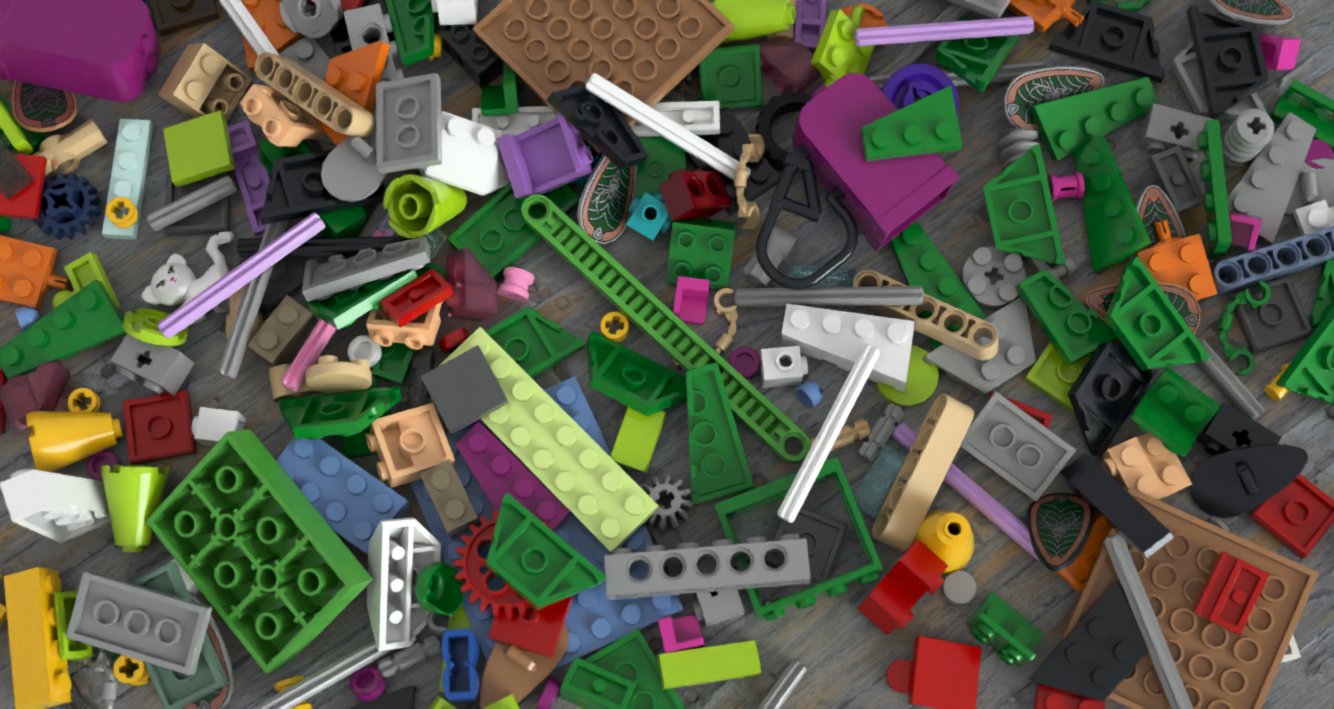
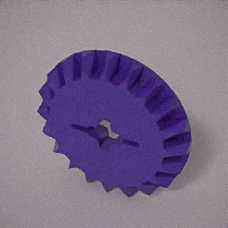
[883,64,959,116]

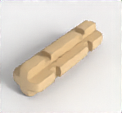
[809,419,871,451]

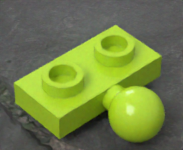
[52,252,121,309]

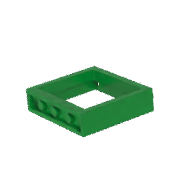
[714,457,883,622]

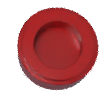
[438,328,470,354]
[886,659,912,694]

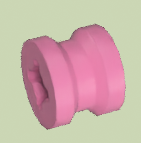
[497,267,535,302]

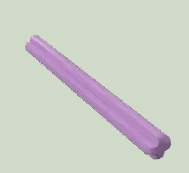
[854,16,1034,46]
[158,213,325,338]
[892,423,1040,561]

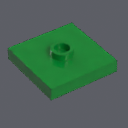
[699,43,763,110]
[633,137,686,200]

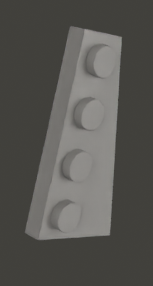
[1227,112,1316,246]
[302,237,430,302]

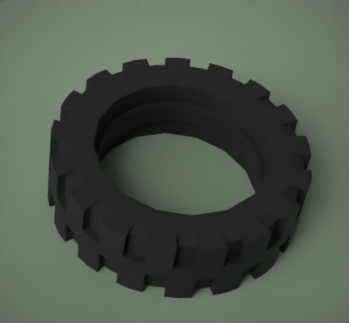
[755,90,813,171]

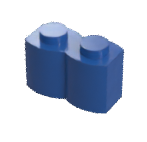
[441,629,481,703]

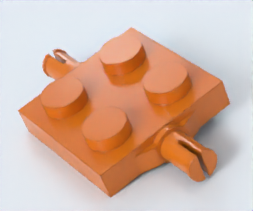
[1007,0,1084,34]
[1135,220,1217,301]
[0,235,71,310]

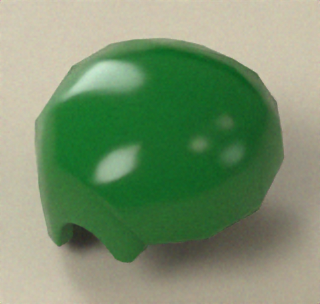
[415,562,465,616]

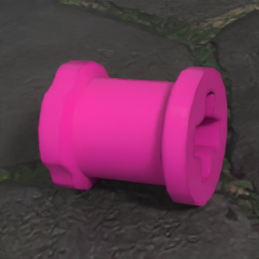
[1047,172,1085,202]

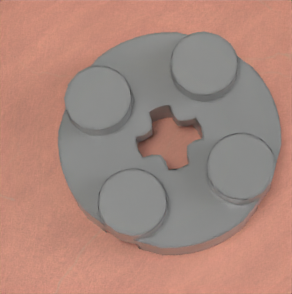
[279,0,343,38]
[961,246,1026,309]

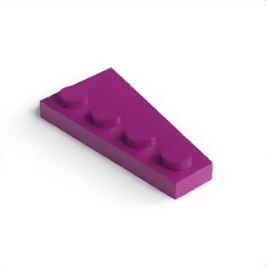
[456,421,571,531]

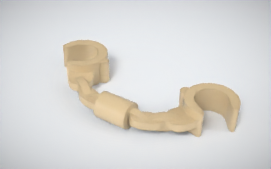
[734,134,765,229]
[672,288,738,368]

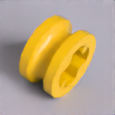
[106,197,139,229]
[600,312,629,343]
[68,388,102,412]

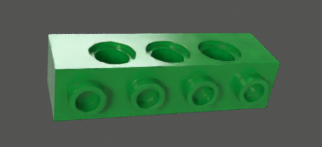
[259,139,367,237]

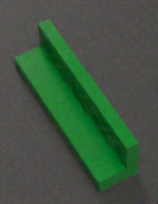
[1270,79,1334,154]

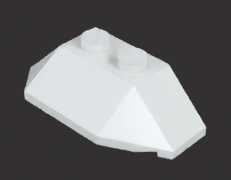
[417,111,510,196]
[367,517,441,651]

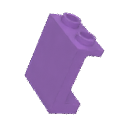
[496,112,593,199]

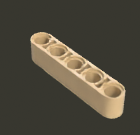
[254,52,375,139]
[853,270,999,361]
[872,394,974,552]

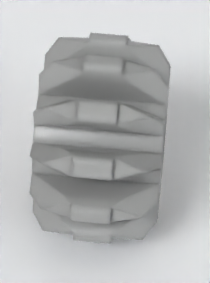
[641,474,693,531]

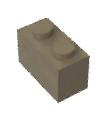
[247,295,318,367]
[419,459,482,539]

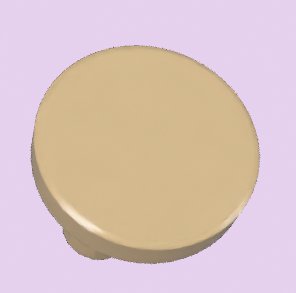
[305,355,372,393]

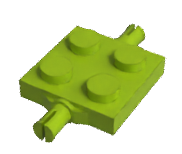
[811,5,875,87]

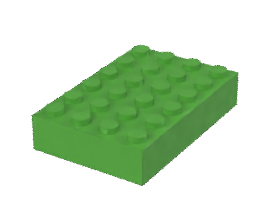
[146,429,373,674]

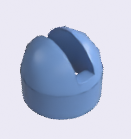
[14,306,41,332]
[795,380,824,409]

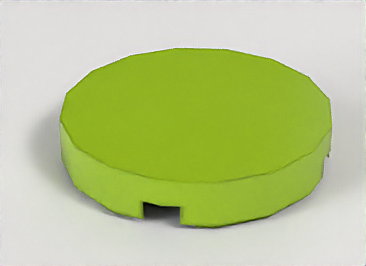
[122,308,189,346]
[875,345,939,408]

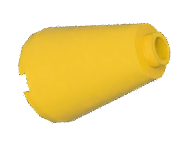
[26,411,123,473]
[909,509,975,575]

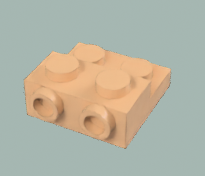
[240,84,326,148]
[366,301,443,350]
[365,403,455,488]
[1102,433,1192,500]

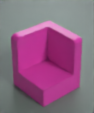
[1258,33,1301,70]
[1229,211,1262,251]
[673,276,710,325]
[658,615,705,653]

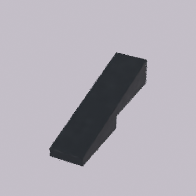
[1060,452,1174,558]

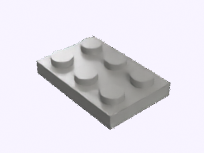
[376,73,442,174]
[960,390,1076,502]

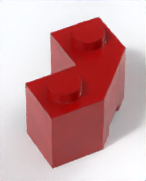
[857,539,948,635]

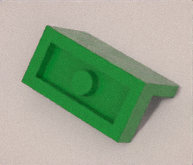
[481,62,519,116]
[560,656,637,709]

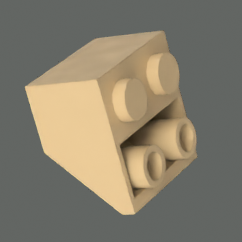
[158,43,252,121]

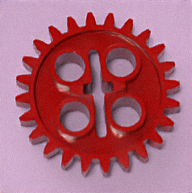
[454,510,549,619]

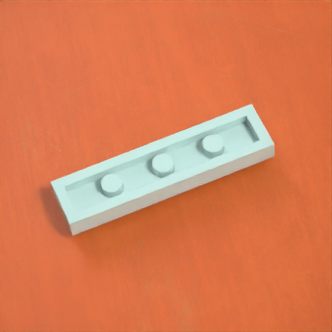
[102,119,154,240]

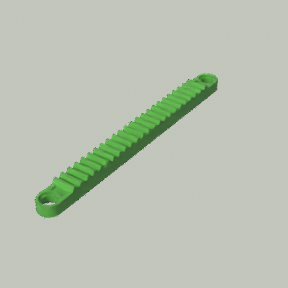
[521,194,810,464]

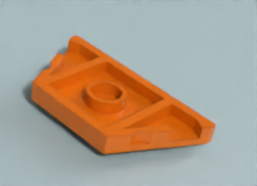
[241,0,305,73]
[314,41,390,146]

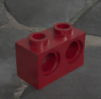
[659,168,732,220]

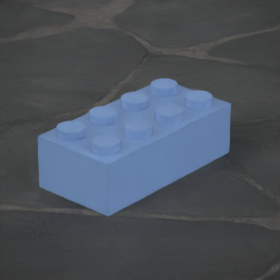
[276,437,412,556]

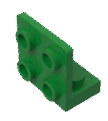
[666,218,737,290]
[1131,367,1221,457]
[966,592,1045,667]

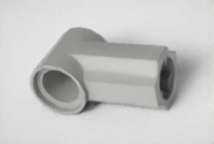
[742,224,799,288]

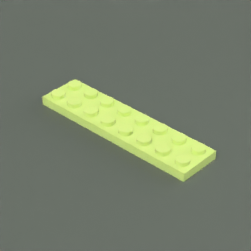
[438,327,660,553]

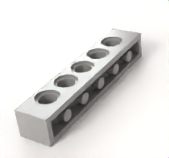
[343,3,421,189]
[604,534,811,600]

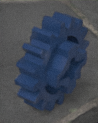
[33,172,102,240]

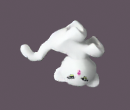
[141,231,234,325]

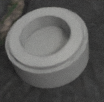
[942,571,977,605]

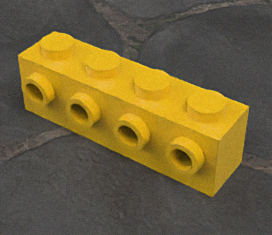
[4,567,72,709]

